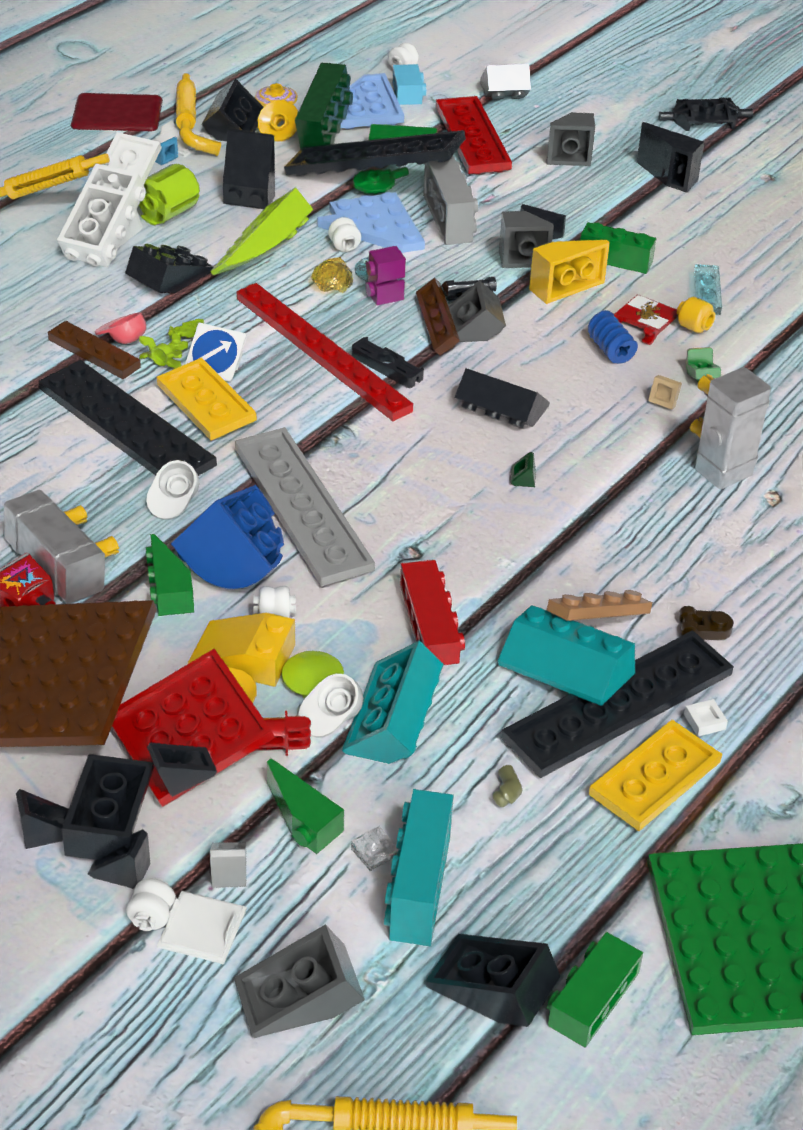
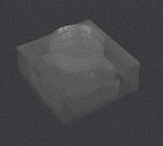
[351,826,398,871]

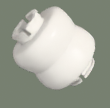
[388,42,419,68]
[328,217,361,252]
[253,586,296,618]
[126,878,176,931]

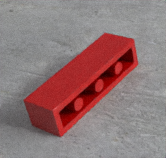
[400,560,465,665]

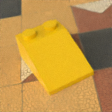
[529,240,610,304]
[188,613,295,687]

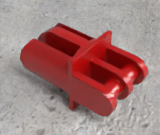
[256,711,311,756]

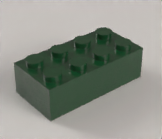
[295,62,353,150]

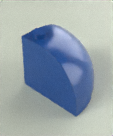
[171,485,284,589]

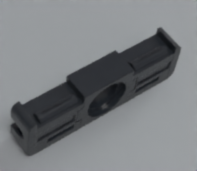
[352,337,424,388]

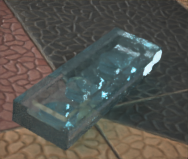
[694,264,722,315]

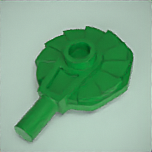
[353,167,409,195]

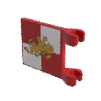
[613,294,678,345]

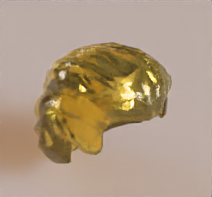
[311,257,353,293]

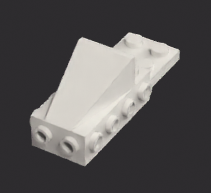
[57,132,162,267]

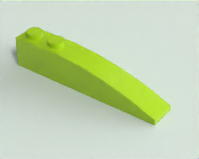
[210,187,313,275]

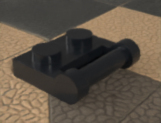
[441,277,497,300]

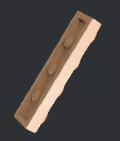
[547,590,653,621]

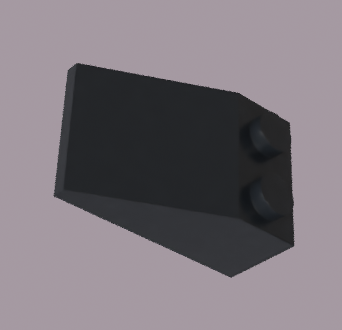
[223,128,275,209]
[425,933,561,1027]

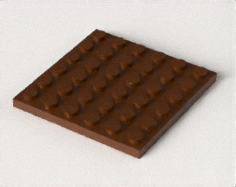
[0,600,157,747]

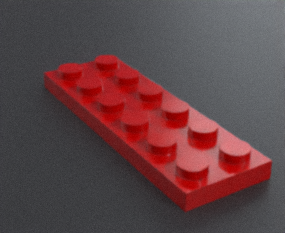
[436,96,512,174]

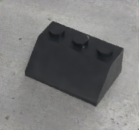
[201,78,264,141]
[454,368,550,429]
[62,754,154,860]

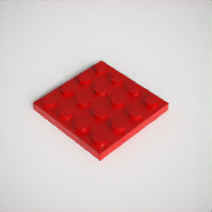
[112,648,275,807]

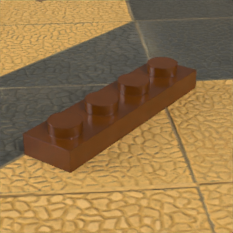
[416,277,460,356]
[48,321,141,379]

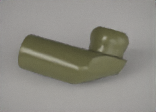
[493,765,522,807]

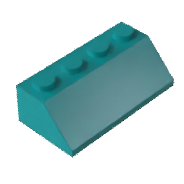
[498,605,635,706]
[342,641,444,764]

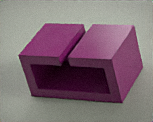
[365,246,406,305]

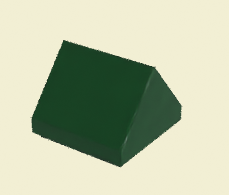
[511,452,536,488]

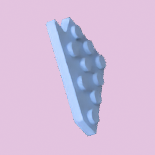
[341,73,404,129]
[317,192,425,253]

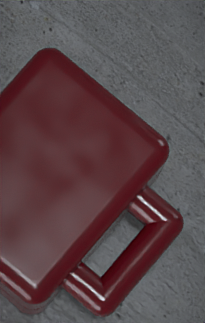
[70,93,163,131]

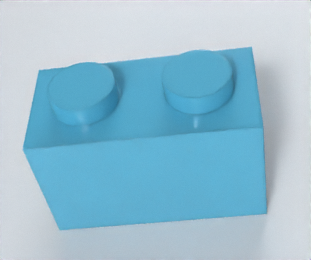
[392,64,427,105]

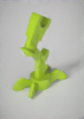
[139,319,204,369]

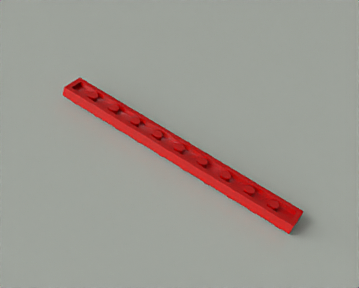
[236,283,414,421]

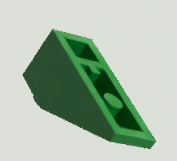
[267,758,344,854]

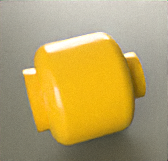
[677,296,716,333]

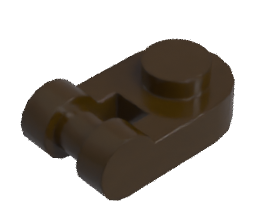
[679,606,734,640]

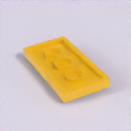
[156,358,257,441]
[588,720,722,831]

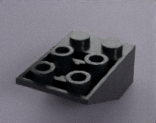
[637,122,704,193]
[125,244,214,293]

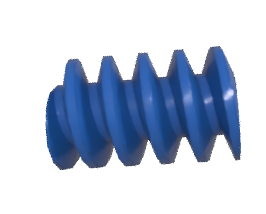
[588,310,638,364]

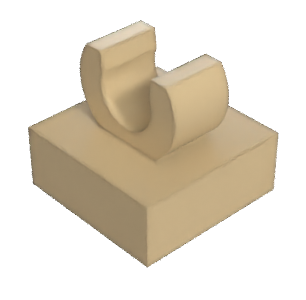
[648,375,682,409]

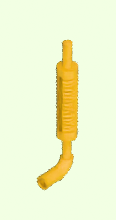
[176,73,221,156]
[0,153,110,199]
[253,1096,517,1130]

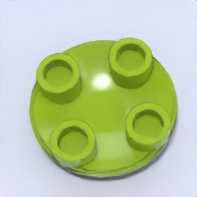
[282,651,344,699]

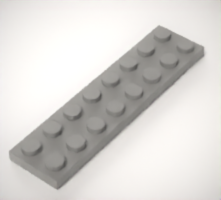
[235,427,375,587]

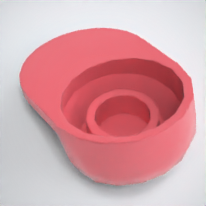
[94,312,146,344]

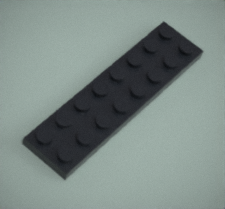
[284,130,466,176]
[38,360,217,476]
[501,630,734,778]

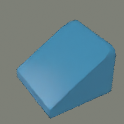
[155,137,178,166]

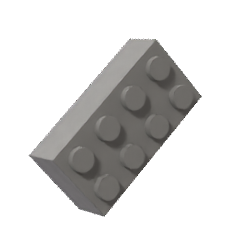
[423,155,478,245]

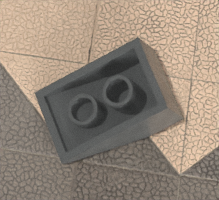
[234,924,365,1038]

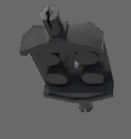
[658,97,753,131]

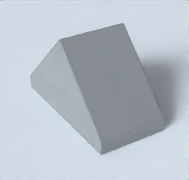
[210,842,246,888]

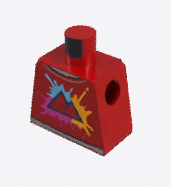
[0,552,56,607]

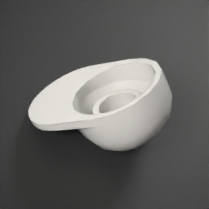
[146,460,200,520]
[299,674,363,737]

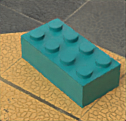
[384,789,454,947]

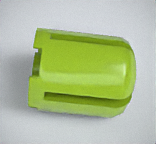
[139,164,200,226]

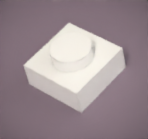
[684,699,728,737]

